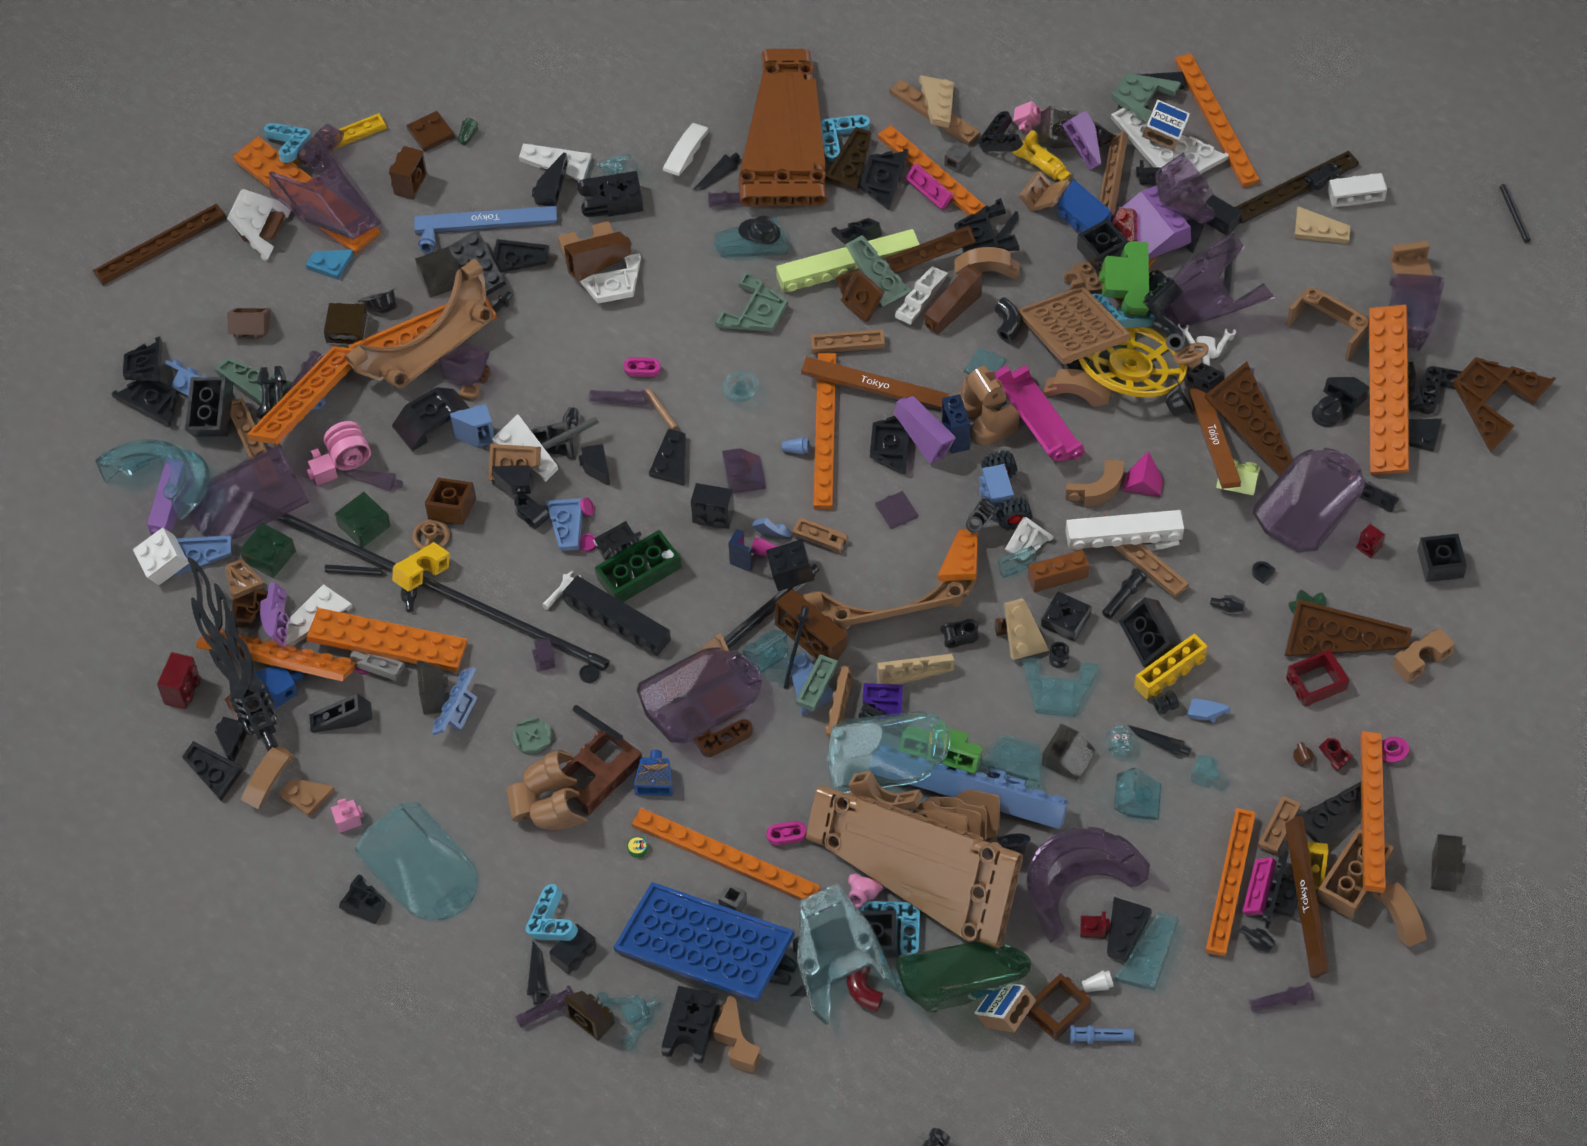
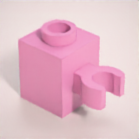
[1013,101,1042,136]
[307,448,338,486]
[331,798,364,833]

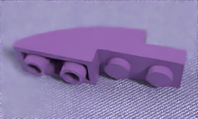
[260,582,289,648]

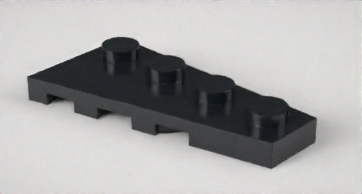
[1294,782,1362,844]

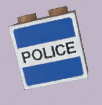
[1141,100,1190,150]
[975,981,1036,1032]

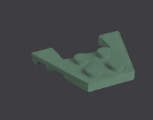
[1111,73,1181,123]
[715,271,788,332]

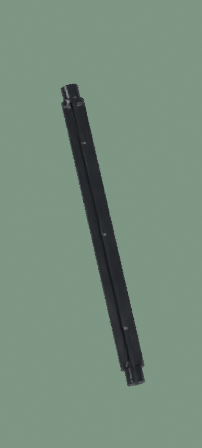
[724,564,820,649]

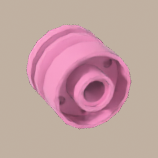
[324,421,371,471]

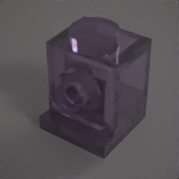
[532,638,556,672]

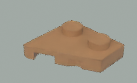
[225,559,264,600]
[279,779,335,817]

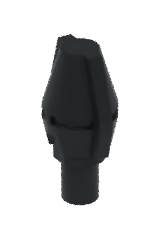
[563,407,580,429]
[400,587,417,612]
[1210,595,1245,615]
[1239,925,1275,952]

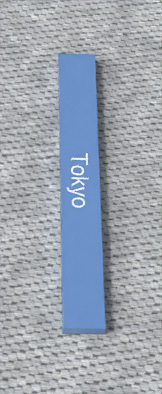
[414,206,557,234]

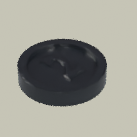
[579,664,599,683]

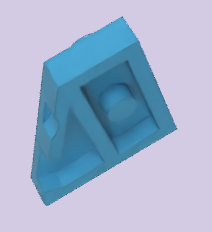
[306,249,354,280]

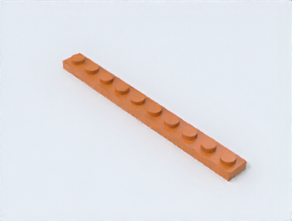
[1175,53,1259,188]
[813,353,836,510]
[1360,731,1386,893]
[632,808,821,906]

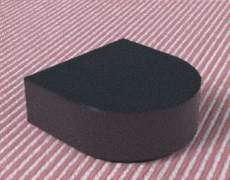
[1252,561,1276,584]

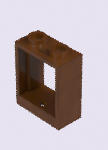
[1027,973,1091,1041]

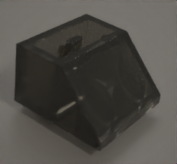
[1042,723,1096,782]

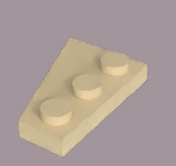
[1004,598,1049,660]

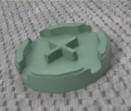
[513,717,552,755]

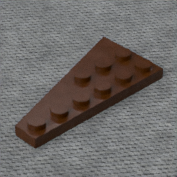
[1205,361,1294,477]

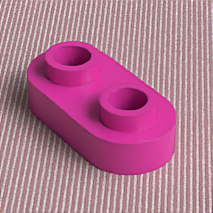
[624,357,661,377]
[767,821,807,846]

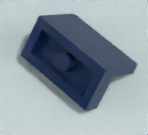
[728,529,752,572]

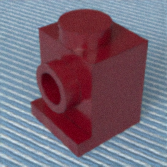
[1356,524,1385,558]

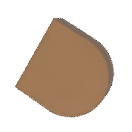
[459,380,480,401]

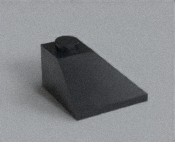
[492,465,533,496]

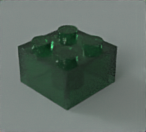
[335,491,391,548]
[239,523,296,578]

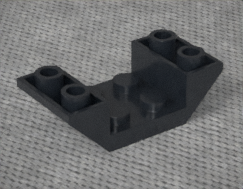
[1142,269,1183,318]
[392,387,469,451]

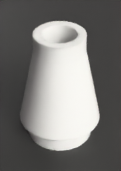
[1082,970,1114,993]

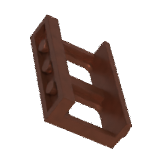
[561,730,642,815]

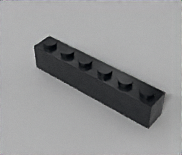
[563,575,671,656]

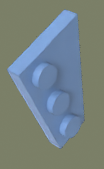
[546,498,583,551]
[174,536,232,576]
[788,652,833,716]

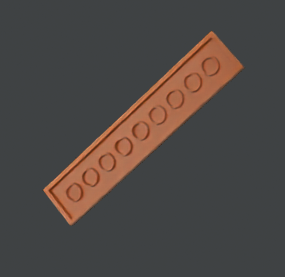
[232,136,380,255]
[1369,304,1409,476]

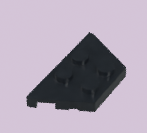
[860,149,909,210]
[123,336,162,381]
[112,381,178,426]
[870,416,909,474]

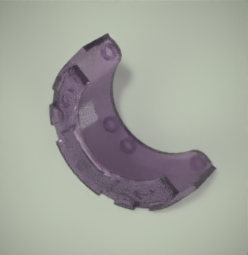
[1027,827,1150,943]

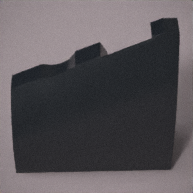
[831,218,882,245]
[531,421,574,458]
[339,874,387,924]

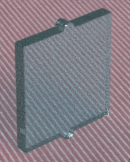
[964,348,1006,381]

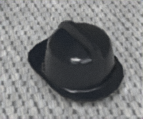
[1092,120,1116,147]
[738,216,781,245]
[357,287,397,313]
[1166,375,1194,416]
[1312,396,1354,427]
[985,833,1031,855]

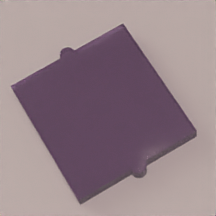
[875,491,918,529]

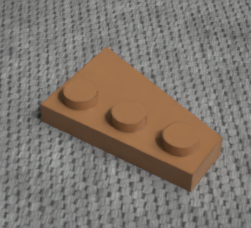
[488,444,541,481]

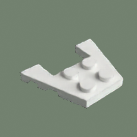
[227,189,293,261]
[580,253,641,303]

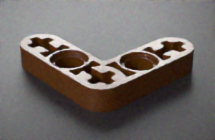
[681,708,753,757]

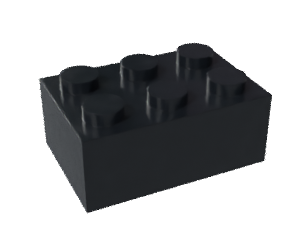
[185,377,234,437]

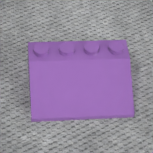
[1111,185,1191,259]

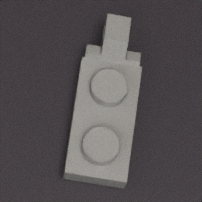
[350,651,405,681]

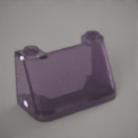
[1155,152,1215,223]
[1389,273,1445,351]

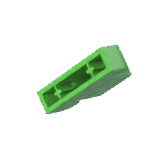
[1099,241,1149,316]
[898,723,983,774]

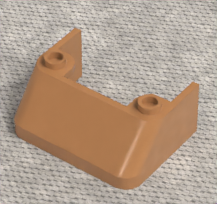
[1286,288,1369,361]

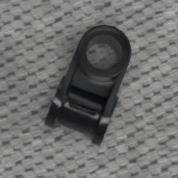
[514,495,550,529]
[966,496,1000,533]
[940,619,979,648]

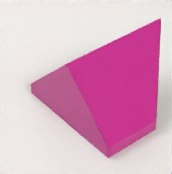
[1123,451,1163,497]

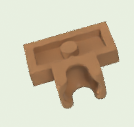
[1064,262,1102,294]

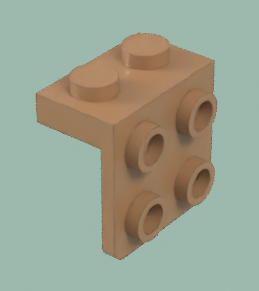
[1018,171,1070,212]
[1390,241,1434,287]

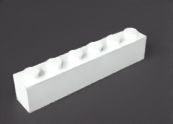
[1065,510,1184,550]

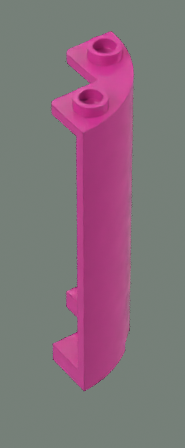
[994,365,1085,461]

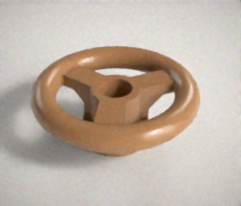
[1173,342,1209,367]
[412,520,450,550]

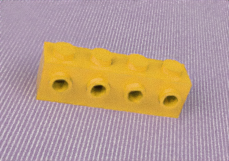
[1134,633,1208,700]

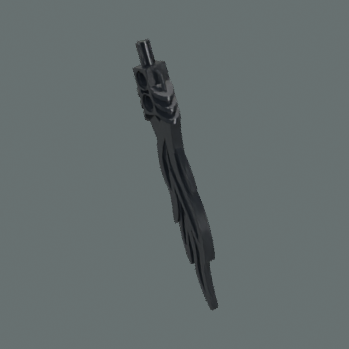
[188,557,278,751]

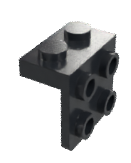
[593,521,642,559]

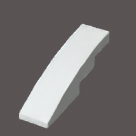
[663,123,709,176]
[895,266,948,325]

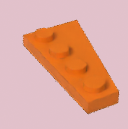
[937,528,978,582]

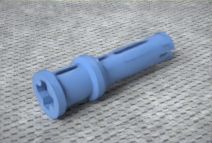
[1069,1025,1134,1044]

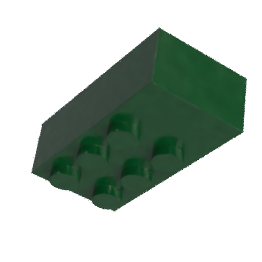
[595,529,682,602]

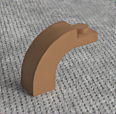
[955,247,1020,280]
[1043,369,1112,407]
[1065,460,1124,507]
[241,746,295,809]
[848,770,923,810]
[1373,882,1427,947]

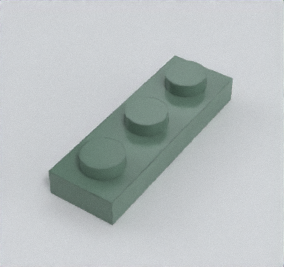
[796,654,838,711]

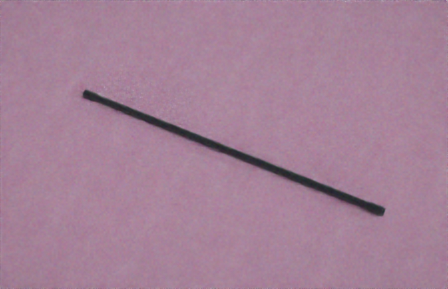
[231,489,610,670]

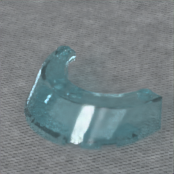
[95,439,210,520]

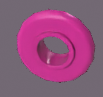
[1382,737,1409,763]

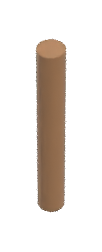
[644,388,678,430]

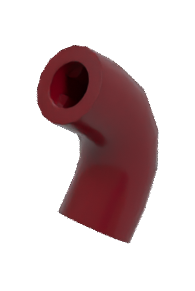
[846,961,884,1013]

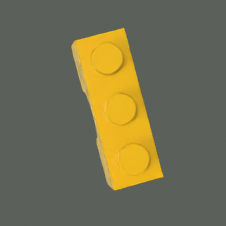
[392,542,450,592]

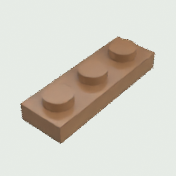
[1258,796,1301,855]

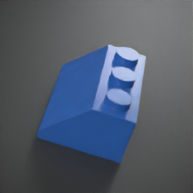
[1057,180,1112,233]

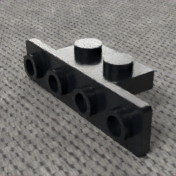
[1262,850,1298,929]

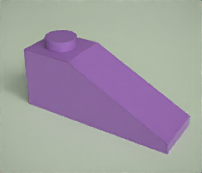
[1063,110,1101,170]

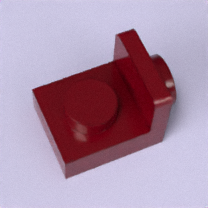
[1080,911,1110,938]

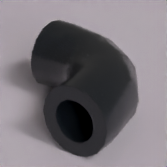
[994,297,1021,343]
[1150,313,1185,351]

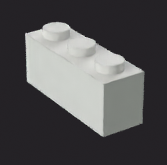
[1327,173,1387,208]

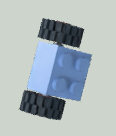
[979,450,1032,530]

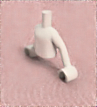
[1178,324,1236,366]

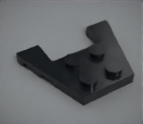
[954,198,1020,253]

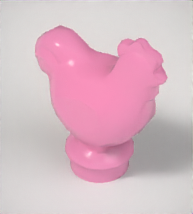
[848,873,886,908]

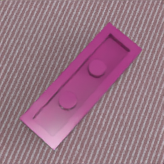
[906,164,954,209]
[1242,857,1277,916]

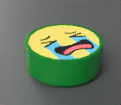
[627,837,648,858]

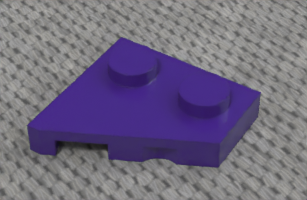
[863,683,903,721]

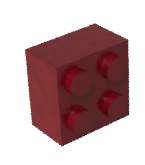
[157,652,201,709]

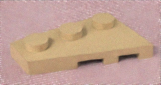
[1294,206,1350,244]

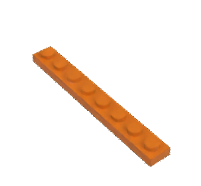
[878,125,985,216]
[1205,808,1256,957]

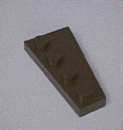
[825,127,872,192]

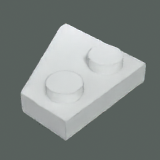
[1005,517,1054,560]

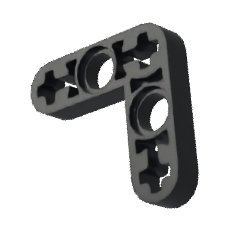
[978,111,1023,152]
[1419,366,1462,414]

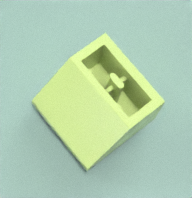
[1216,459,1261,496]

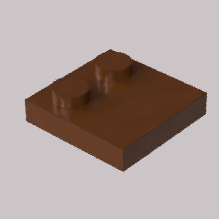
[407,111,454,152]
[841,271,885,322]

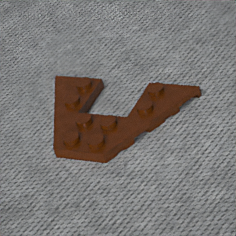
[1453,357,1556,453]

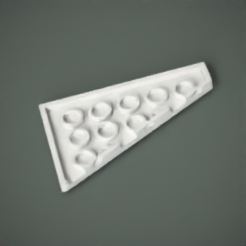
[1111,108,1229,189]

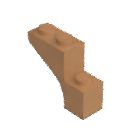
[712,996,761,1074]

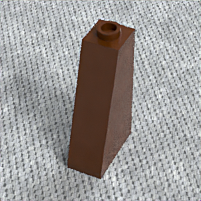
[564,231,632,282]
[925,264,983,334]

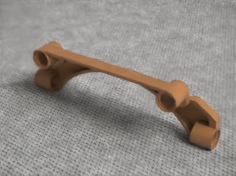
[345,259,494,388]
[803,580,976,630]

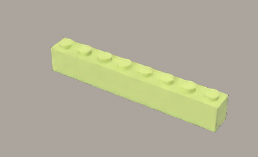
[776,229,920,293]

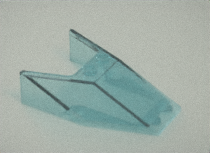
[797,883,899,1025]

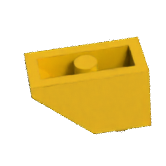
[1307,841,1328,889]

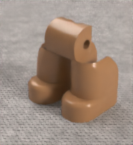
[955,365,1019,446]
[506,750,587,831]
[913,789,1000,841]

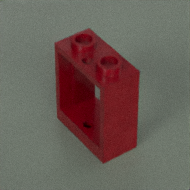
[1286,650,1349,707]

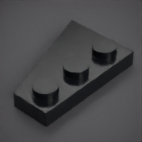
[1409,418,1442,452]
[649,429,686,486]
[182,741,243,801]
[1107,897,1152,962]

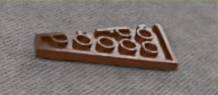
[1284,599,1412,656]

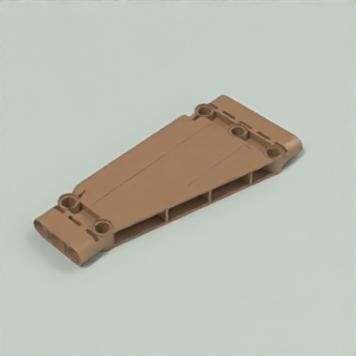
[806,785,1023,949]

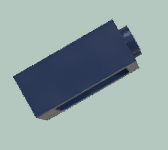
[941,394,970,454]

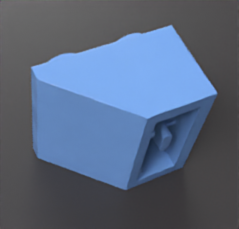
[450,404,494,448]

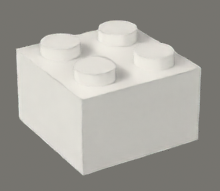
[133,527,189,585]

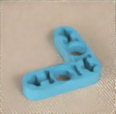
[821,115,870,163]
[264,123,312,163]
[1092,294,1154,328]
[526,884,578,941]
[860,901,920,960]

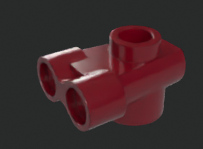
[1318,737,1353,771]

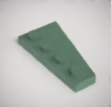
[846,235,912,308]
[215,357,294,406]

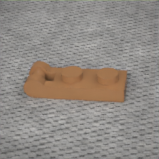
[792,517,848,554]

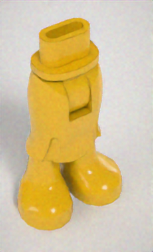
[1012,130,1072,181]

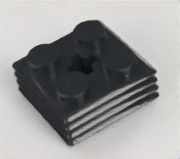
[1041,591,1092,641]

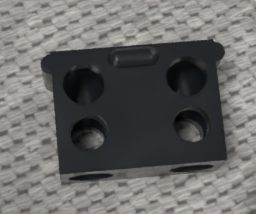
[1187,363,1225,393]

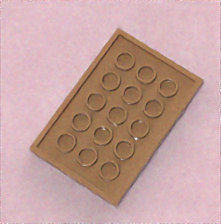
[1018,286,1131,365]

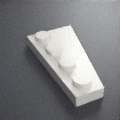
[519,143,592,182]
[492,414,558,482]
[272,584,353,645]

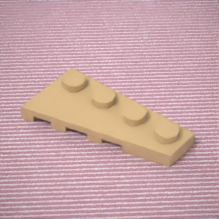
[919,75,954,128]
[877,654,954,685]

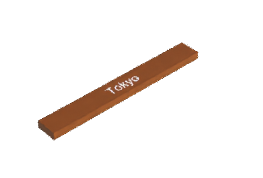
[801,356,949,411]
[1189,388,1241,489]

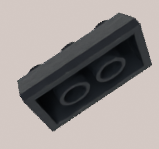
[1118,597,1181,667]

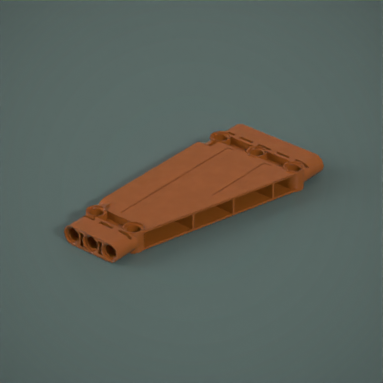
[738,49,827,206]

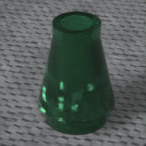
[457,118,478,145]

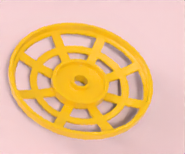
[1079,327,1187,397]

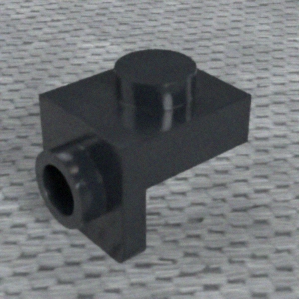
[1136,160,1162,185]

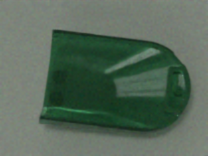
[896,942,1031,1013]

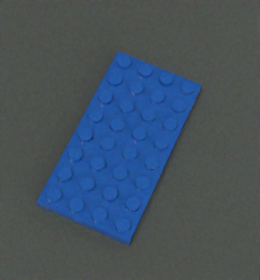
[613,882,795,1002]

